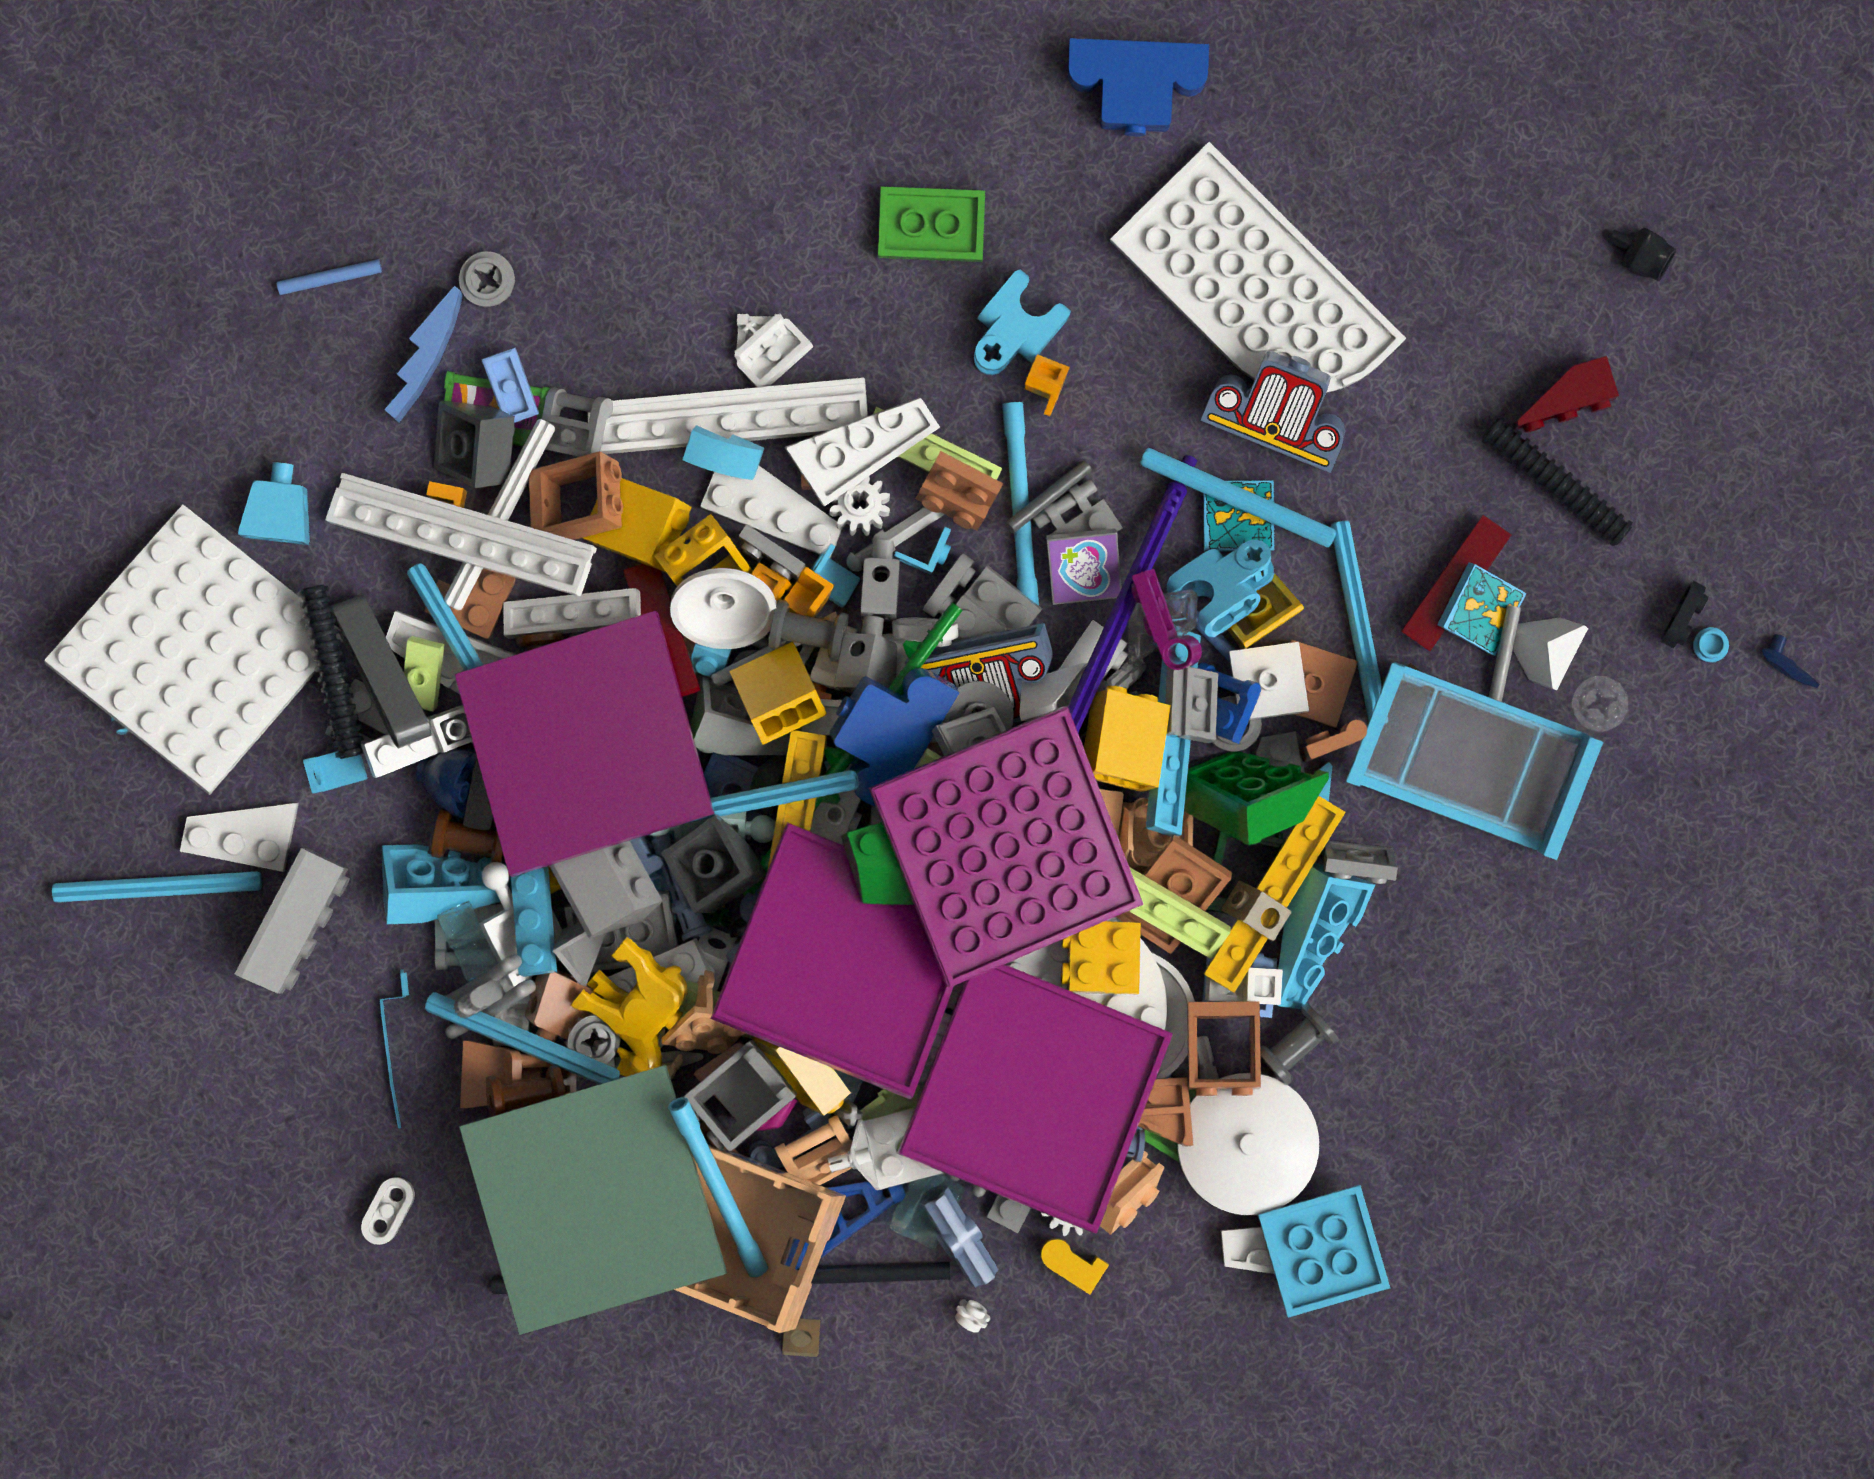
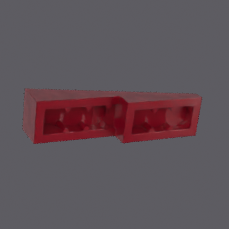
[1401,515,1512,651]
[623,563,701,697]

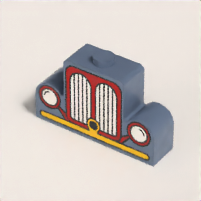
[1200,351,1346,473]
[905,623,1053,723]

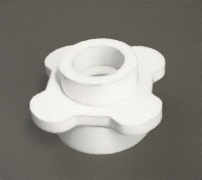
[955,1299,991,1332]

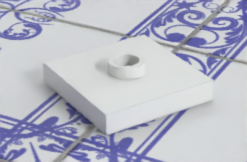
[1229,642,1309,720]

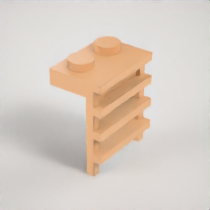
[1100,1151,1164,1235]

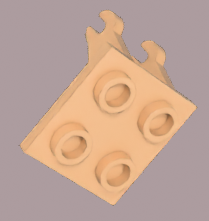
[661,970,745,1054]

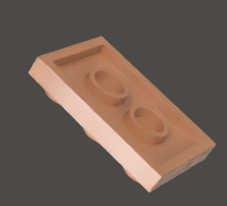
[1116,835,1232,954]

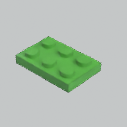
[878,187,985,262]

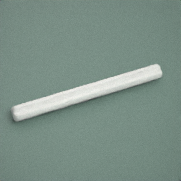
[444,419,555,610]

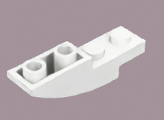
[361,705,473,778]

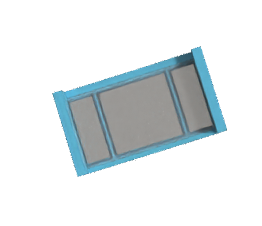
[1346,662,1603,860]

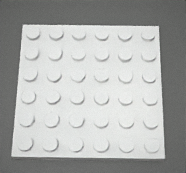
[44,504,342,795]

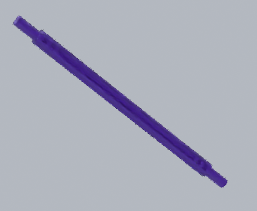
[1068,455,1197,732]

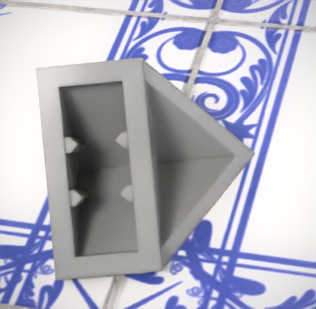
[553,922,606,986]

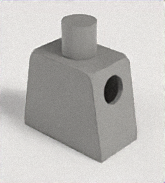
[861,539,900,622]
[834,616,897,694]

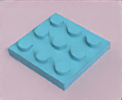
[1258,1185,1390,1318]

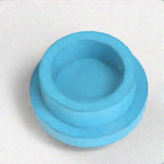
[1693,627,1729,663]

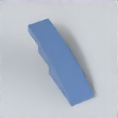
[385,286,463,423]

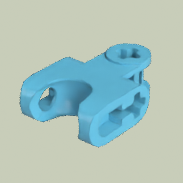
[974,269,1071,375]
[1167,540,1274,637]

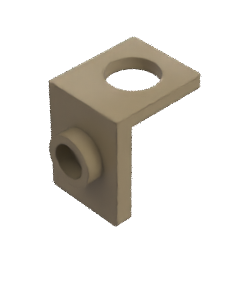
[1221,880,1291,941]
[782,1318,820,1357]

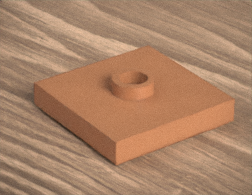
[1290,639,1358,728]

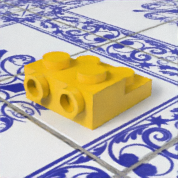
[1061,921,1141,995]

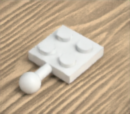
[479,862,562,986]

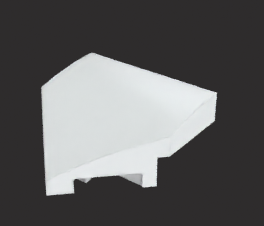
[734,314,813,387]

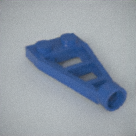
[785,1182,908,1269]

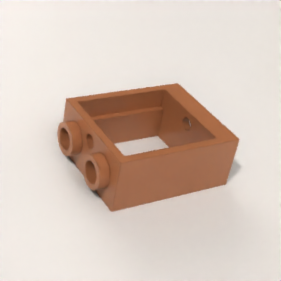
[529,451,623,540]
[1187,1001,1261,1096]

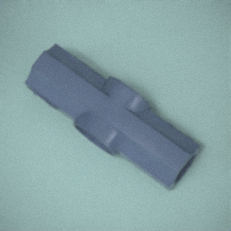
[920,1184,998,1287]

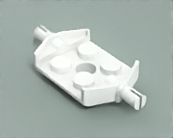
[828,1108,943,1191]

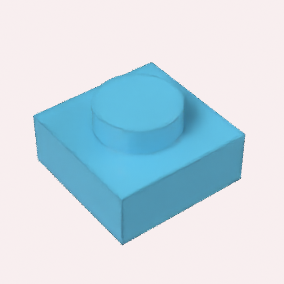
[691,643,731,677]

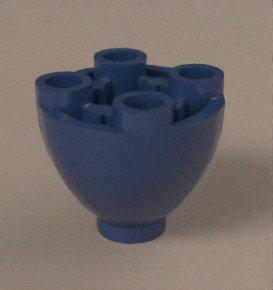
[416,748,486,819]

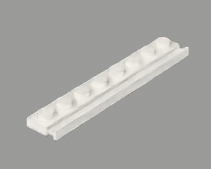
[588,378,868,454]
[325,473,597,597]

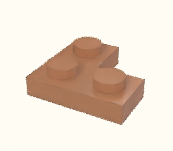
[424,568,517,640]

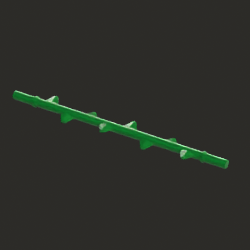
[747,602,963,895]

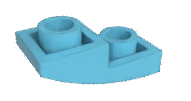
[682,425,764,480]

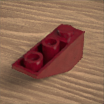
[1513,356,1619,433]

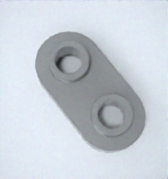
[923,553,976,618]

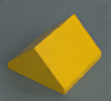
[1228,572,1304,649]

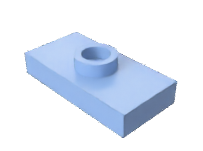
[482,348,539,423]

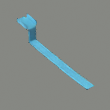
[380,969,409,1128]

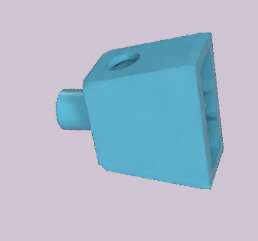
[238,462,310,545]

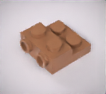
[915,451,1003,531]

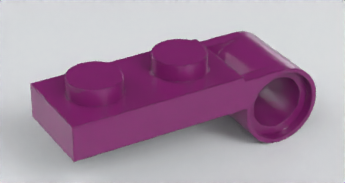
[1131,569,1202,670]

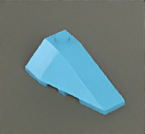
[382,844,512,924]
[1277,863,1375,1009]

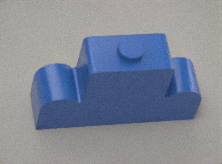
[1068,38,1209,137]
[830,668,960,807]

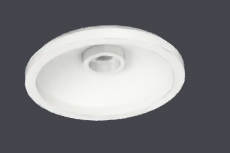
[670,568,777,649]

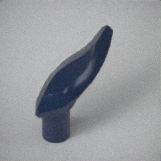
[1762,634,1820,688]

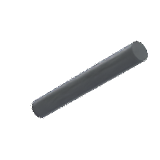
[1005,460,1092,534]

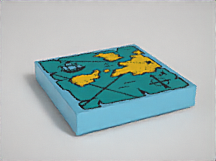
[1203,481,1274,552]
[1437,562,1526,656]

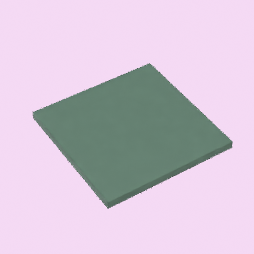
[459,1065,727,1335]

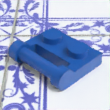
[1198,662,1261,744]

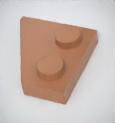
[1138,1077,1193,1147]

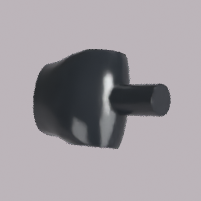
[1608,227,1676,281]

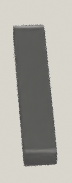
[329,594,432,749]

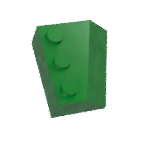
[1184,751,1329,845]
[841,822,914,905]

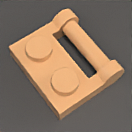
[774,1115,852,1185]

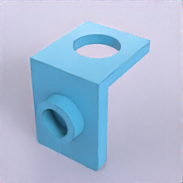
[893,527,951,575]
[811,544,860,607]
[303,751,368,794]

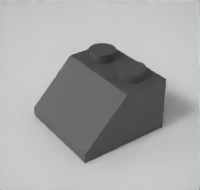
[434,401,515,488]
[661,815,766,914]

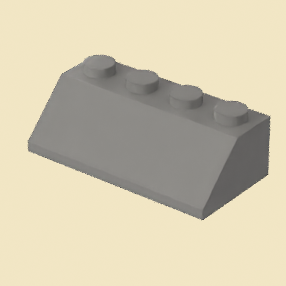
[549,841,663,939]
[235,848,350,994]

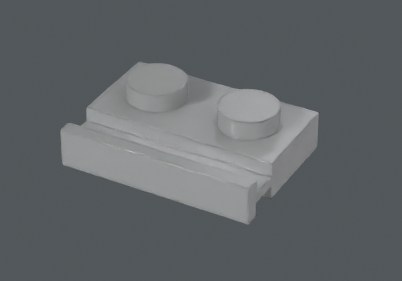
[1165,667,1218,744]

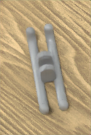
[445,954,536,1039]

